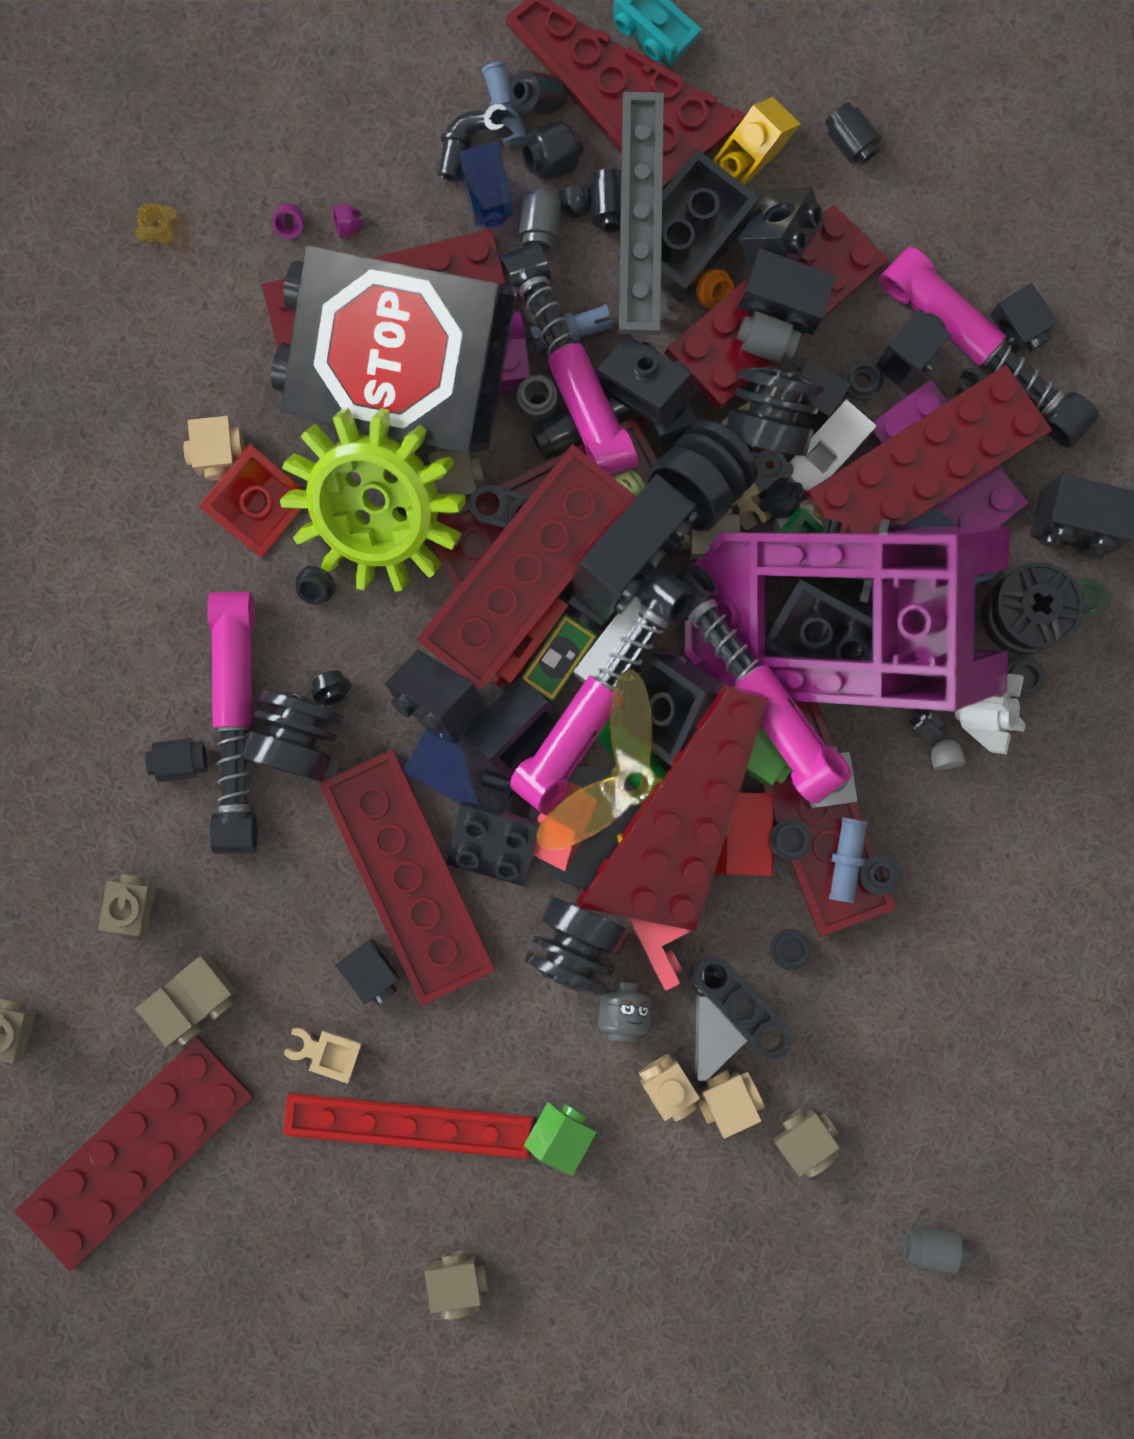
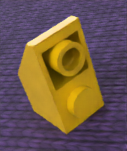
[713,97,801,185]

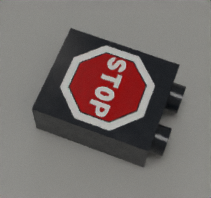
[271,246,518,453]

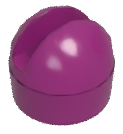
[271,203,305,239]
[332,204,363,238]

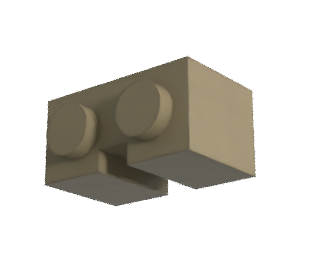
[135,954,238,1047]

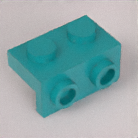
[612,0,702,69]

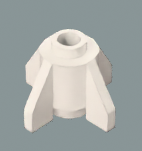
[955,674,1026,754]

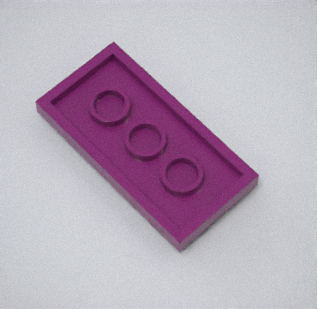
[870,379,1029,527]

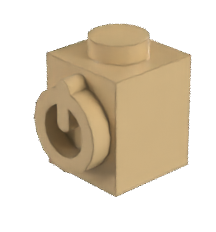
[183,416,246,481]
[639,1054,700,1122]
[697,1069,765,1139]

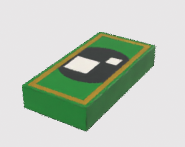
[522,614,598,703]

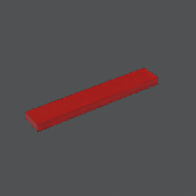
[283,1092,533,1159]

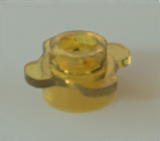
[134,203,177,245]

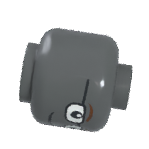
[597,982,652,1043]

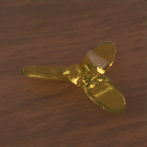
[536,669,732,850]

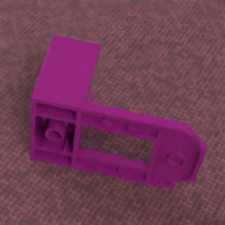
[685,527,1010,711]

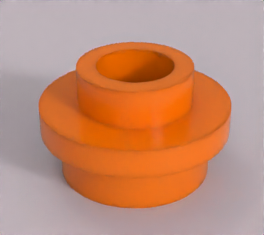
[696,268,734,309]

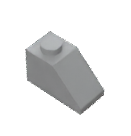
[695,994,752,1081]

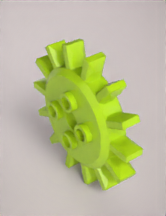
[280,408,466,592]

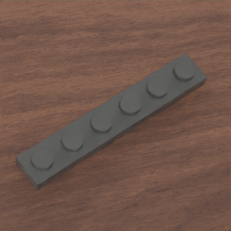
[619,92,664,335]

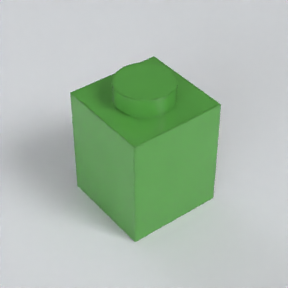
[745,727,792,787]
[524,1102,597,1176]

